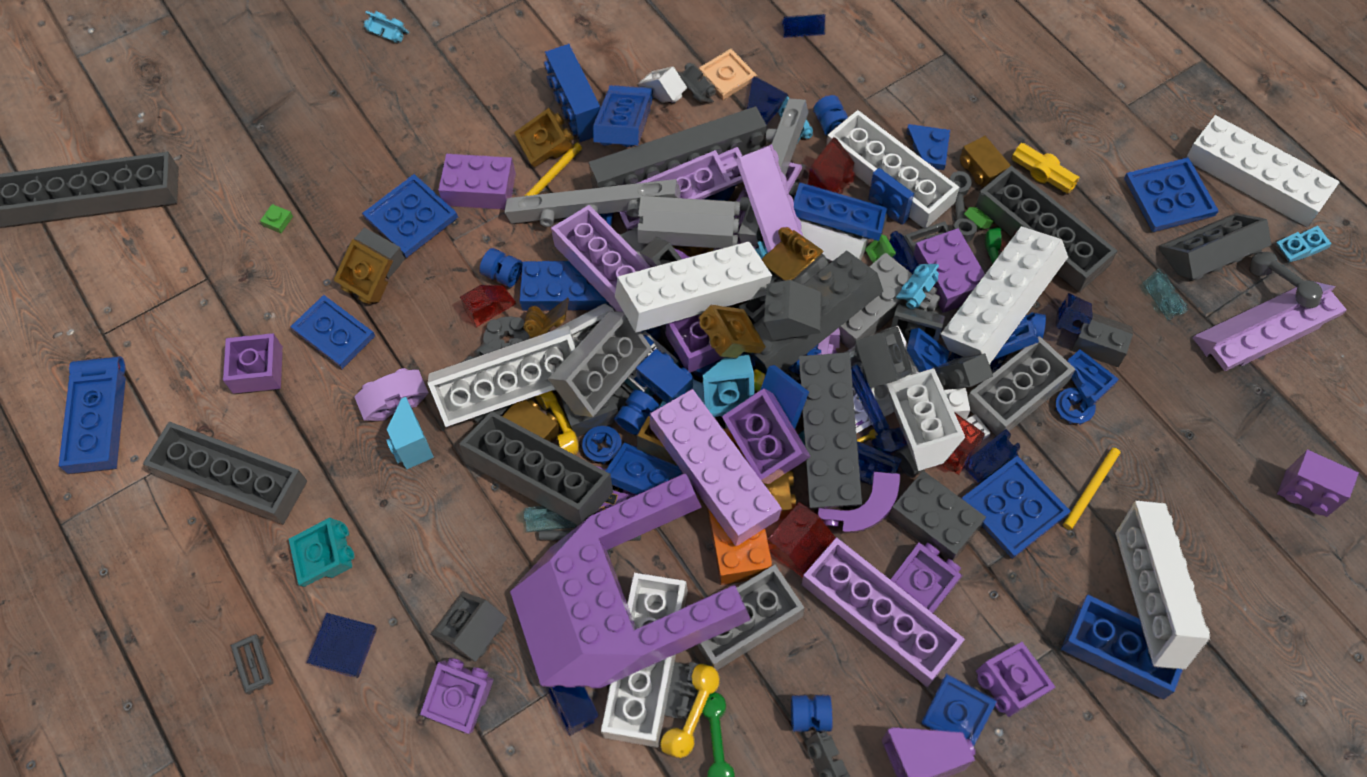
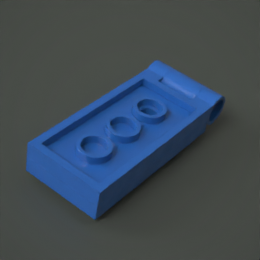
[593,85,653,147]
[520,261,615,311]
[59,356,126,474]

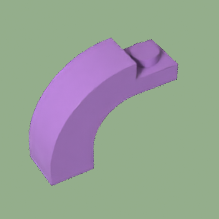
[818,472,900,533]

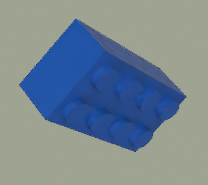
[543,44,600,142]
[1060,594,1183,700]

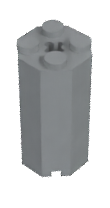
[638,196,740,248]

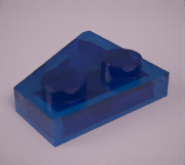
[747,76,788,125]

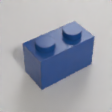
[636,349,693,404]

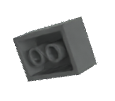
[889,471,986,561]

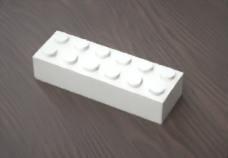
[825,110,959,228]
[1186,115,1339,228]
[941,226,1068,364]
[615,242,772,333]
[428,326,576,427]
[1116,501,1210,669]
[601,573,688,748]

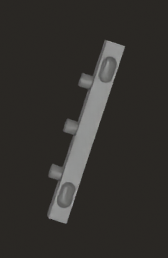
[738,99,808,247]
[505,179,681,227]

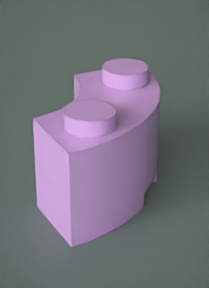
[355,368,428,421]

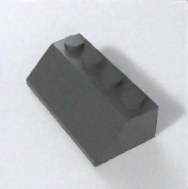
[1159,213,1272,280]

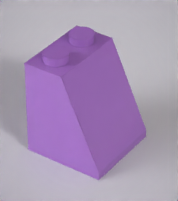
[882,728,975,777]

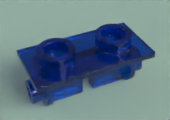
[782,14,825,37]
[889,231,919,274]

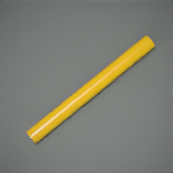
[525,143,582,196]
[1063,447,1121,530]

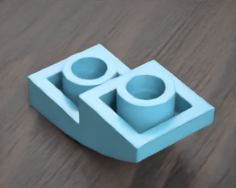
[1276,226,1331,262]

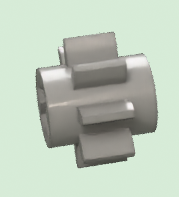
[917,287,941,311]

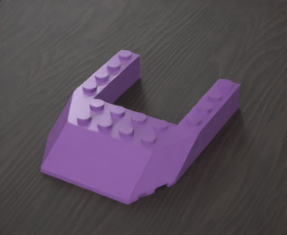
[510,473,751,688]

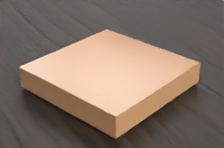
[699,49,757,100]

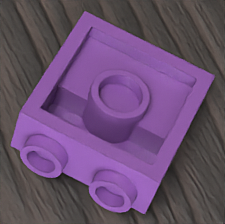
[890,542,963,613]
[976,642,1056,718]
[420,658,494,734]

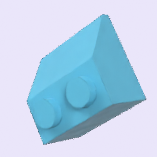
[703,355,754,417]
[386,397,434,469]

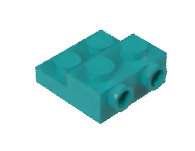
[289,517,355,587]

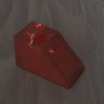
[460,285,516,327]

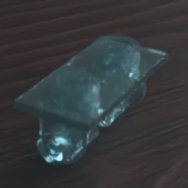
[1143,269,1188,320]
[524,506,577,532]

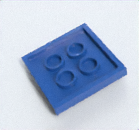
[1124,157,1219,232]
[362,174,458,258]
[961,456,1071,559]

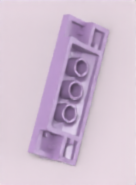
[736,144,803,253]
[619,147,743,230]
[1193,282,1347,371]

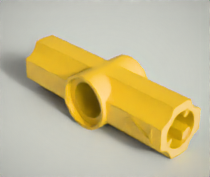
[1011,143,1080,194]

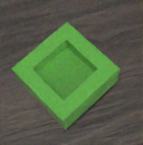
[260,204,293,233]
[964,207,994,229]
[865,235,896,263]

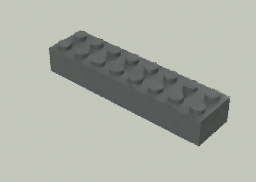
[589,106,767,189]
[0,152,179,227]

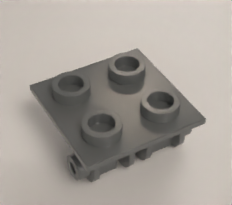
[664,662,699,721]

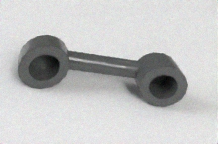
[949,171,977,242]
[1249,251,1323,308]

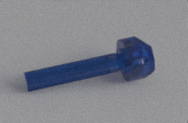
[851,365,907,458]

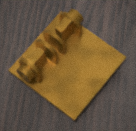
[762,227,824,281]
[524,297,569,339]

